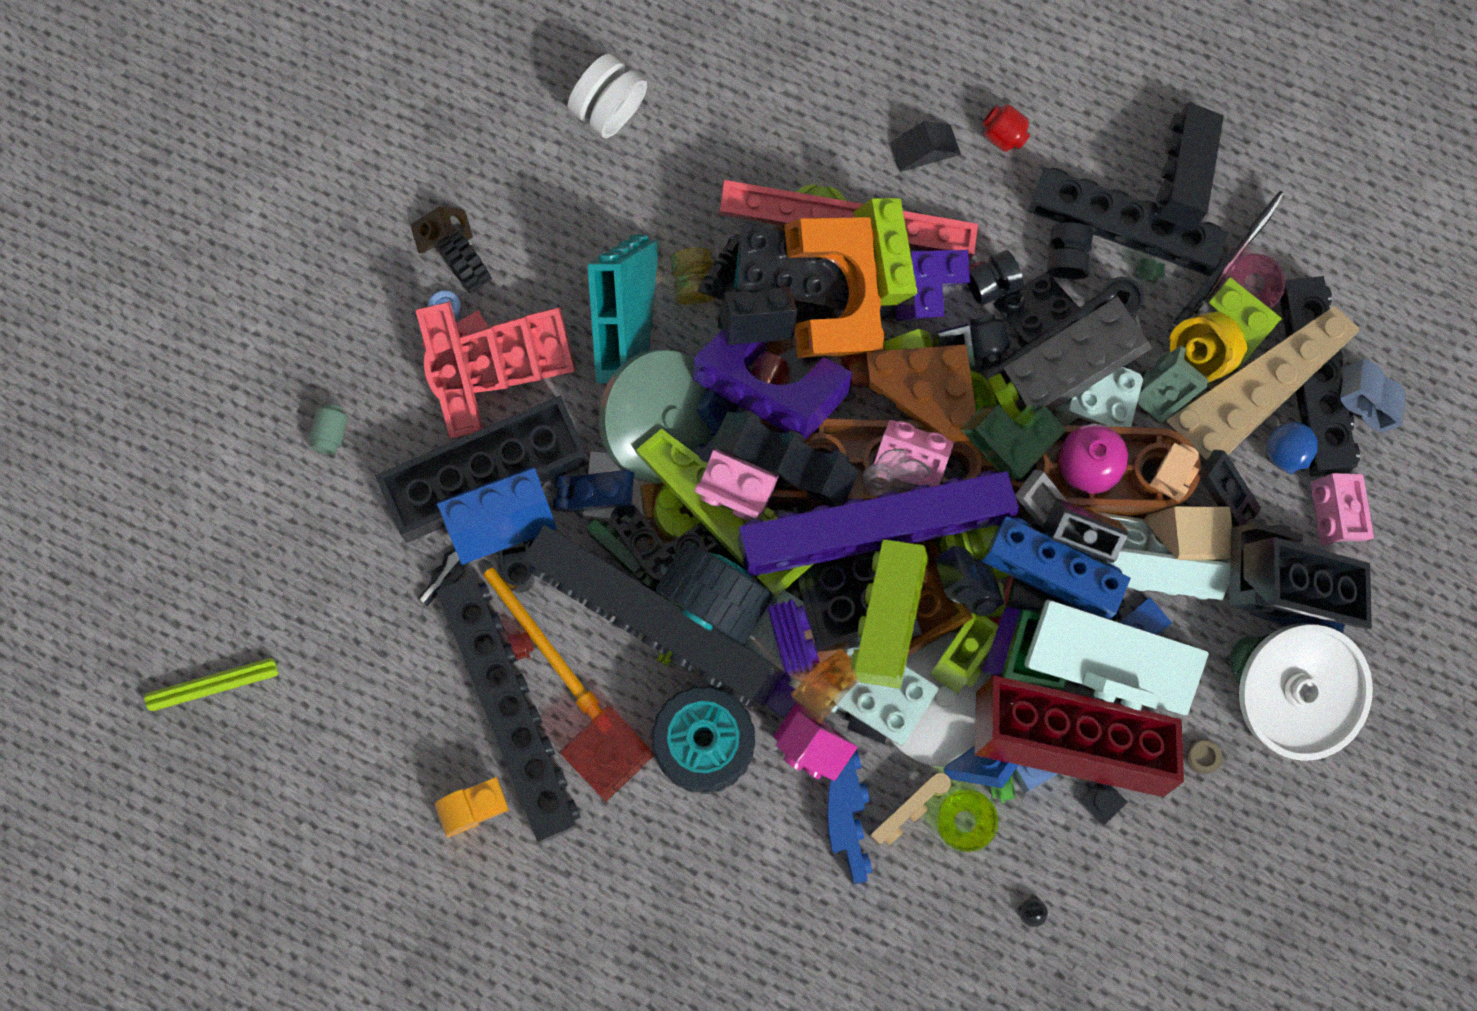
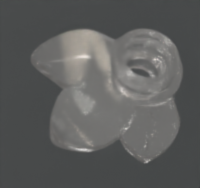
[862,449,931,497]

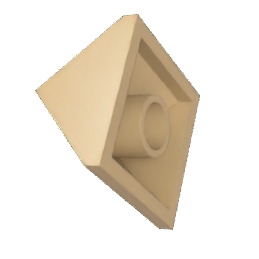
[1144,507,1232,560]

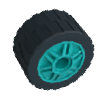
[656,541,774,645]
[651,686,755,794]

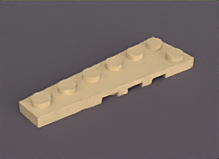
[1166,306,1359,462]

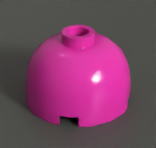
[1058,424,1128,494]

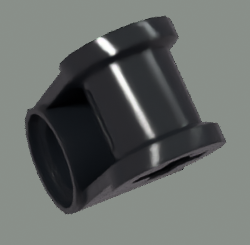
[497,539,535,593]

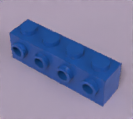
[982,516,1131,619]

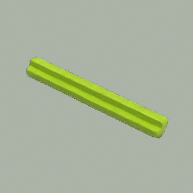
[144,658,278,711]

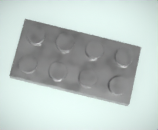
[1004,296,1152,420]

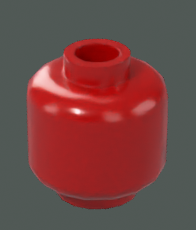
[981,104,1030,152]

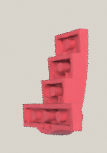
[416,301,576,439]

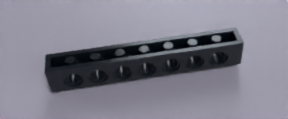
[436,575,581,844]

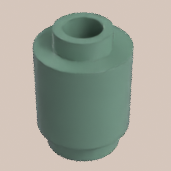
[308,404,348,455]

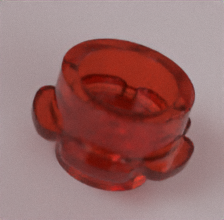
[507,629,535,661]

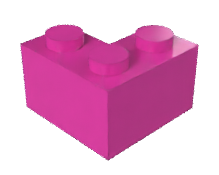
[773,703,858,781]

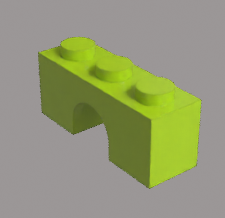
[853,198,917,306]

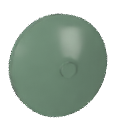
[599,350,712,484]

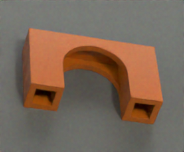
[784,217,884,358]

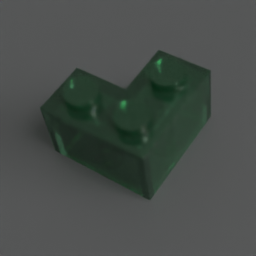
[960,405,1066,478]

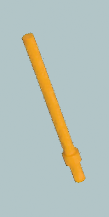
[483,567,613,733]

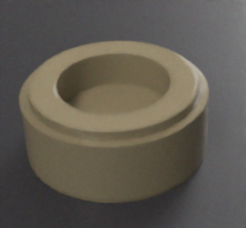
[1186,739,1222,774]

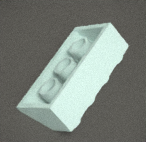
[1091,512,1231,600]

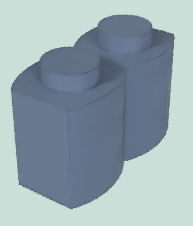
[1340,359,1406,433]

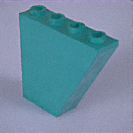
[587,234,659,383]

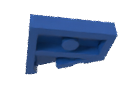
[943,746,1018,788]

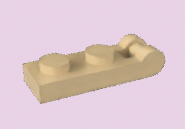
[869,773,951,847]

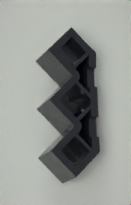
[710,410,860,506]

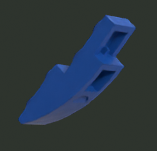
[827,749,872,885]

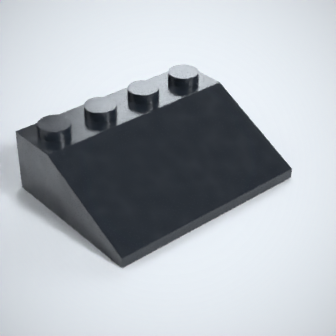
[797,550,922,652]

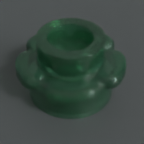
[1134,258,1166,283]

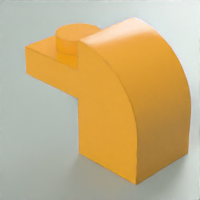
[434,777,510,838]

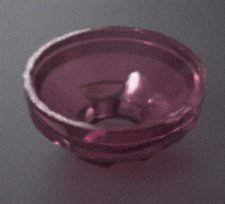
[1224,253,1285,308]

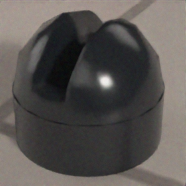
[1019,899,1048,927]

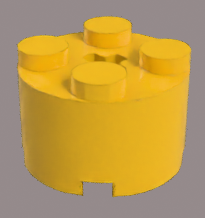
[1169,312,1247,382]

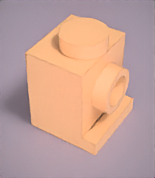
[1149,443,1199,502]

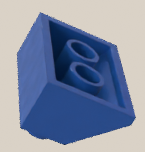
[437,466,557,565]

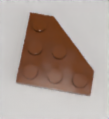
[866,345,979,442]

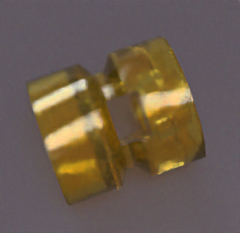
[670,247,715,305]

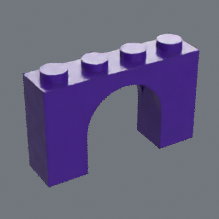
[693,330,852,441]

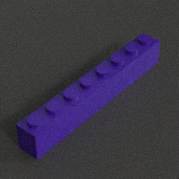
[737,471,1019,577]

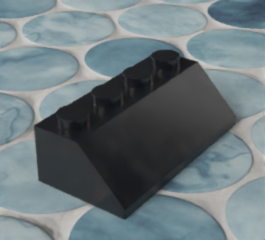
[1243,537,1372,630]

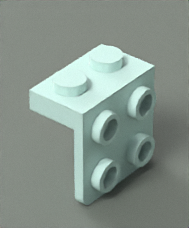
[1053,367,1143,427]

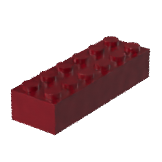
[975,675,1184,797]

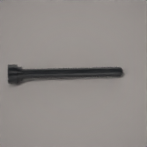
[976,288,1117,392]

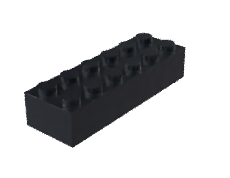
[375,395,589,543]

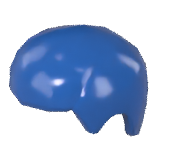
[1267,422,1318,475]

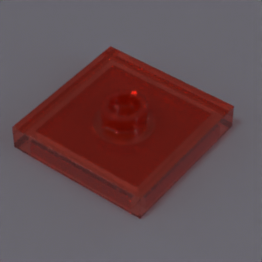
[559,705,655,802]

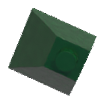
[1002,609,1066,691]

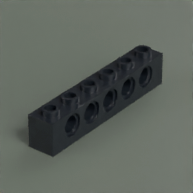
[1027,167,1229,277]
[1278,276,1360,477]

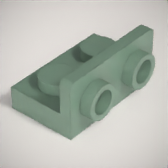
[1137,345,1208,423]

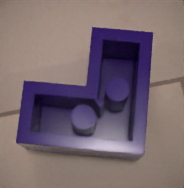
[895,250,970,321]

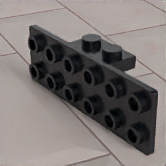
[734,224,896,320]

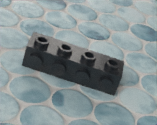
[1156,102,1224,231]

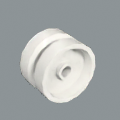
[568,53,647,138]

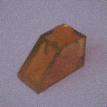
[791,649,858,724]

